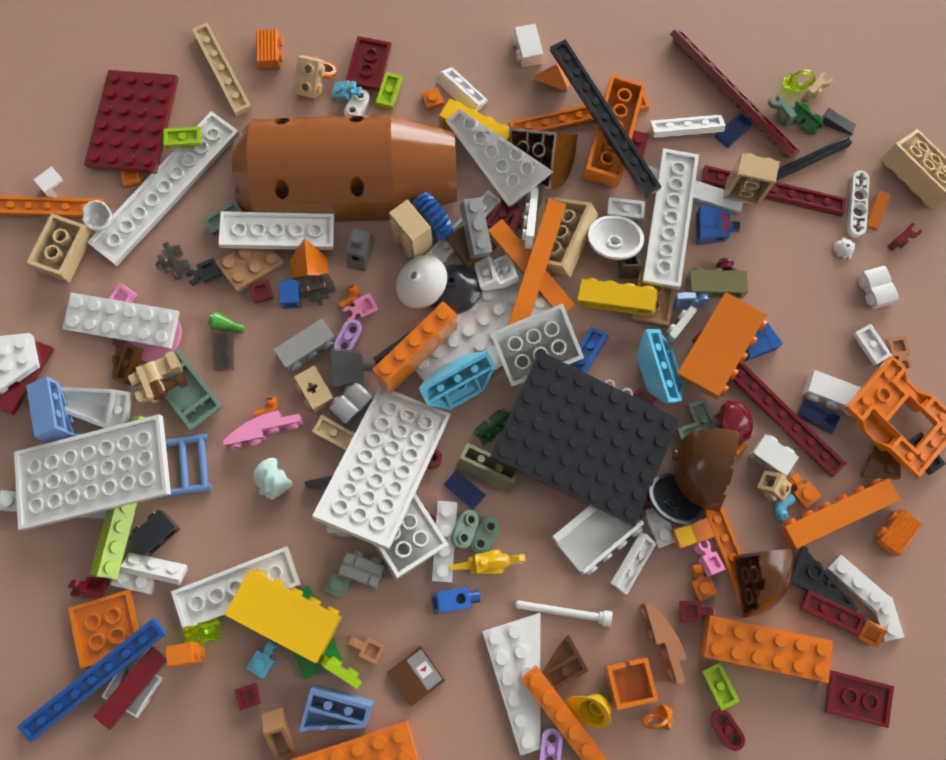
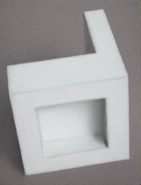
[33,166,63,197]

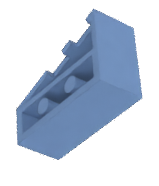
[26,376,79,443]
[299,684,375,732]

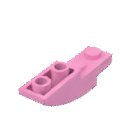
[223,410,303,450]

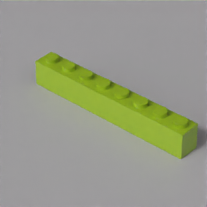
[90,416,145,579]

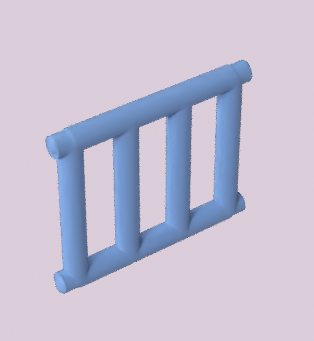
[146,434,212,501]

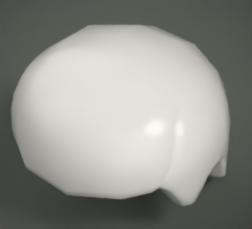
[82,200,113,232]

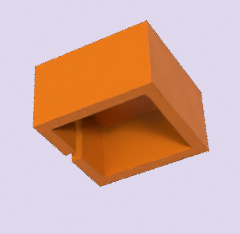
[604,657,659,710]

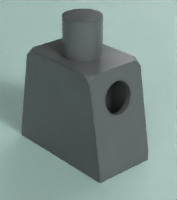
[346,228,375,271]
[331,348,375,387]

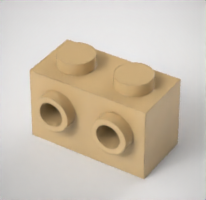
[293,55,325,98]

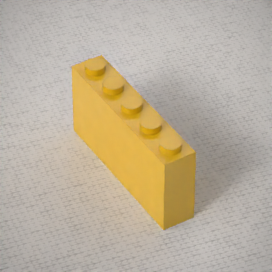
[224,568,342,663]

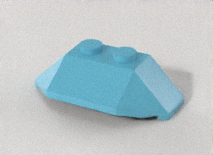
[636,329,684,404]
[418,351,495,410]

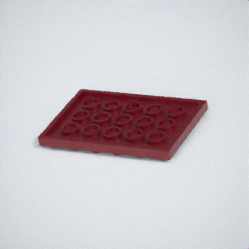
[84,70,179,174]

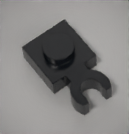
[185,258,222,286]

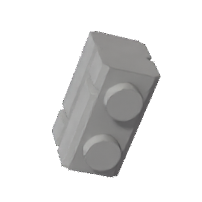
[338,549,386,589]

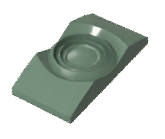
[165,348,223,431]

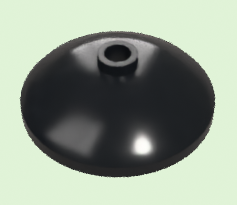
[431,264,482,314]
[648,473,705,526]

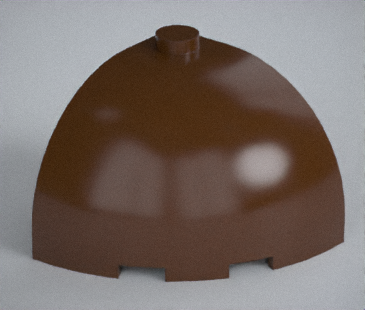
[509,127,578,190]
[672,428,739,512]
[734,549,793,617]

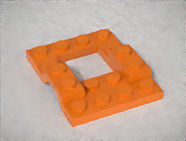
[844,355,946,478]

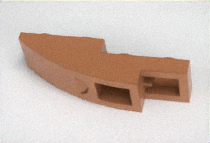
[640,603,687,684]

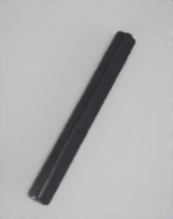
[776,136,852,181]

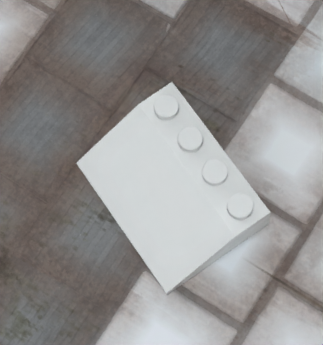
[490,303,584,387]
[374,493,449,581]

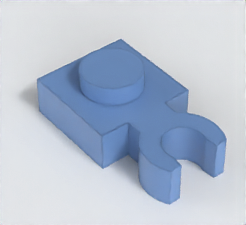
[674,292,709,311]

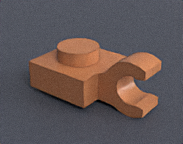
[348,636,386,665]

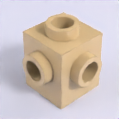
[757,470,792,502]

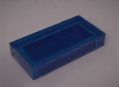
[715,112,753,149]
[797,398,841,434]
[443,470,486,510]

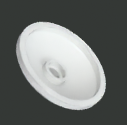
[588,215,644,260]
[396,255,447,309]

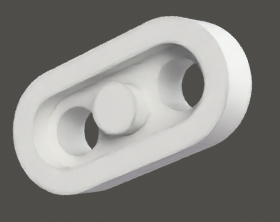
[344,89,370,116]

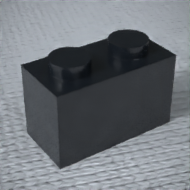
[128,509,180,557]

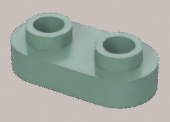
[451,510,479,549]
[471,517,501,554]

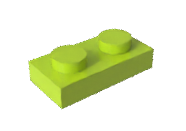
[376,72,403,110]
[164,126,202,149]
[320,655,362,689]
[700,662,740,710]

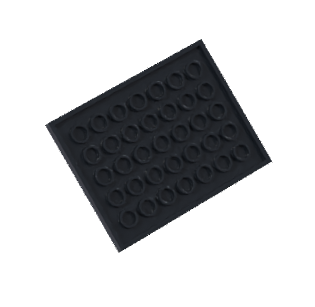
[490,351,680,527]

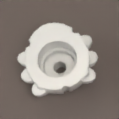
[833,238,855,259]

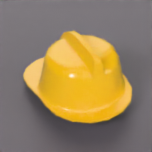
[565,694,613,729]

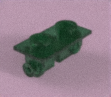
[473,409,509,446]

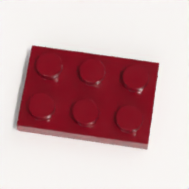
[345,36,392,92]
[824,670,894,728]

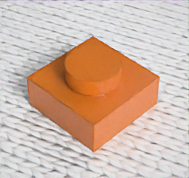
[421,87,444,111]
[857,619,887,648]

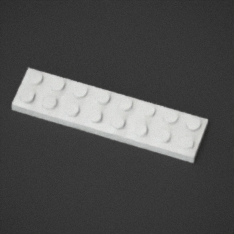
[642,148,699,290]

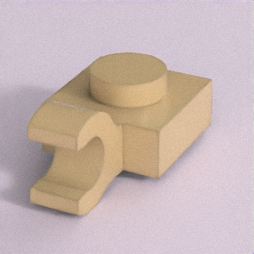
[802,72,833,103]

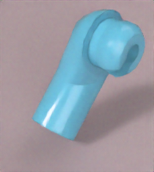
[774,494,796,521]

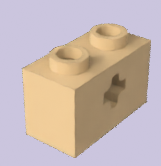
[294,365,334,413]

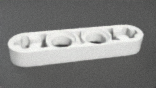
[847,170,870,238]

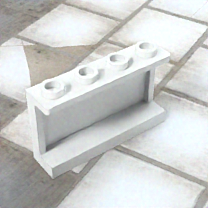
[551,506,644,575]

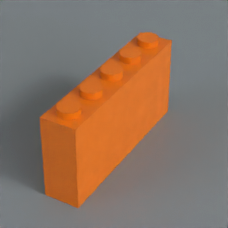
[676,292,767,400]
[372,302,457,394]

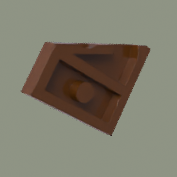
[112,339,144,385]
[860,445,901,480]
[542,635,588,690]

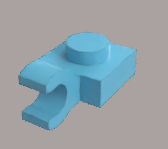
[331,80,362,101]
[246,640,279,679]

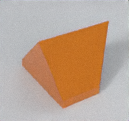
[533,63,570,91]
[290,238,329,279]

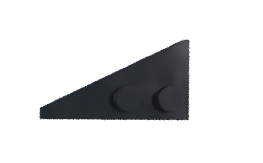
[790,546,858,612]

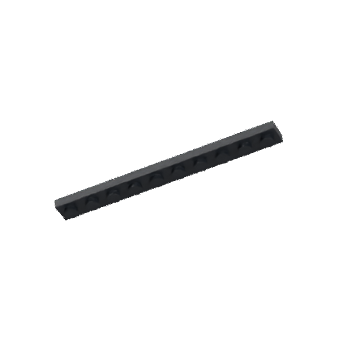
[549,39,662,198]

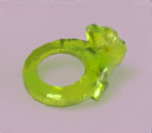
[782,70,815,92]

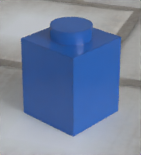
[279,279,302,309]

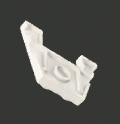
[0,333,40,394]

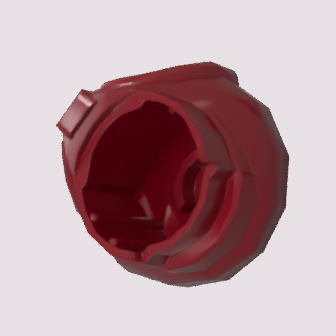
[713,401,753,442]

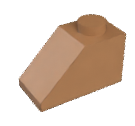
[262,707,297,760]

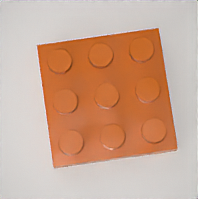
[68,590,139,669]

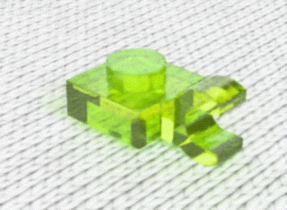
[183,618,222,644]

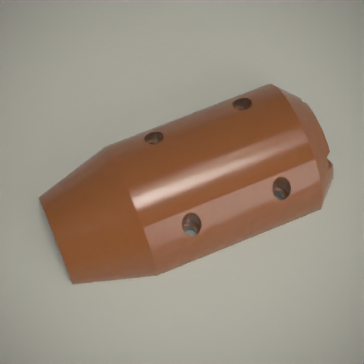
[232,114,457,222]

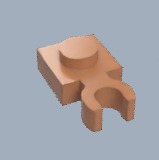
[885,335,912,369]

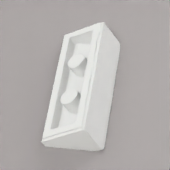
[437,68,488,111]

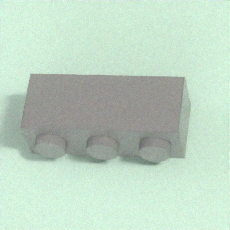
[459,197,493,260]
[273,319,336,372]

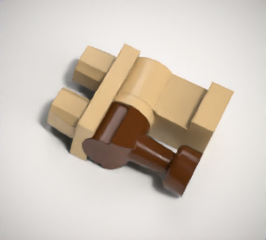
[128,351,188,403]

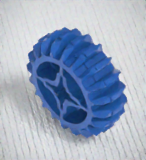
[413,192,453,241]

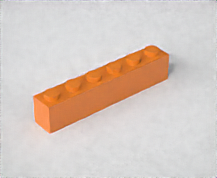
[779,478,901,550]

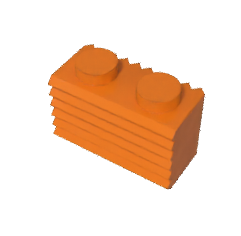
[256,29,283,70]
[874,509,923,557]
[166,642,206,668]

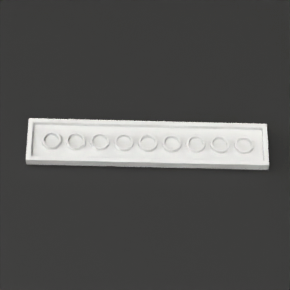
[87,111,239,266]

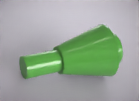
[208,311,245,333]

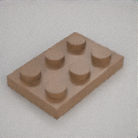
[215,248,284,293]
[631,267,675,328]

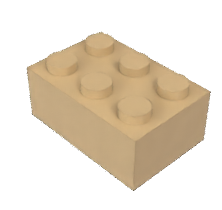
[723,153,780,206]
[389,199,432,259]
[26,213,94,283]

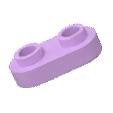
[334,319,363,350]
[539,727,563,760]

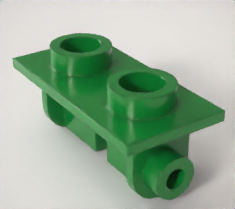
[792,101,824,135]

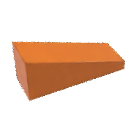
[867,191,891,230]

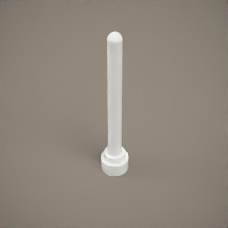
[514,600,612,628]

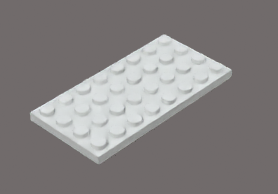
[415,265,552,382]
[312,386,451,551]
[14,414,171,531]

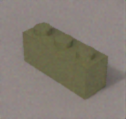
[687,268,748,298]
[455,443,519,494]

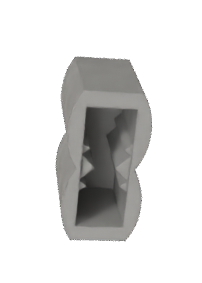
[329,382,373,427]

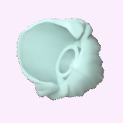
[253,458,293,500]

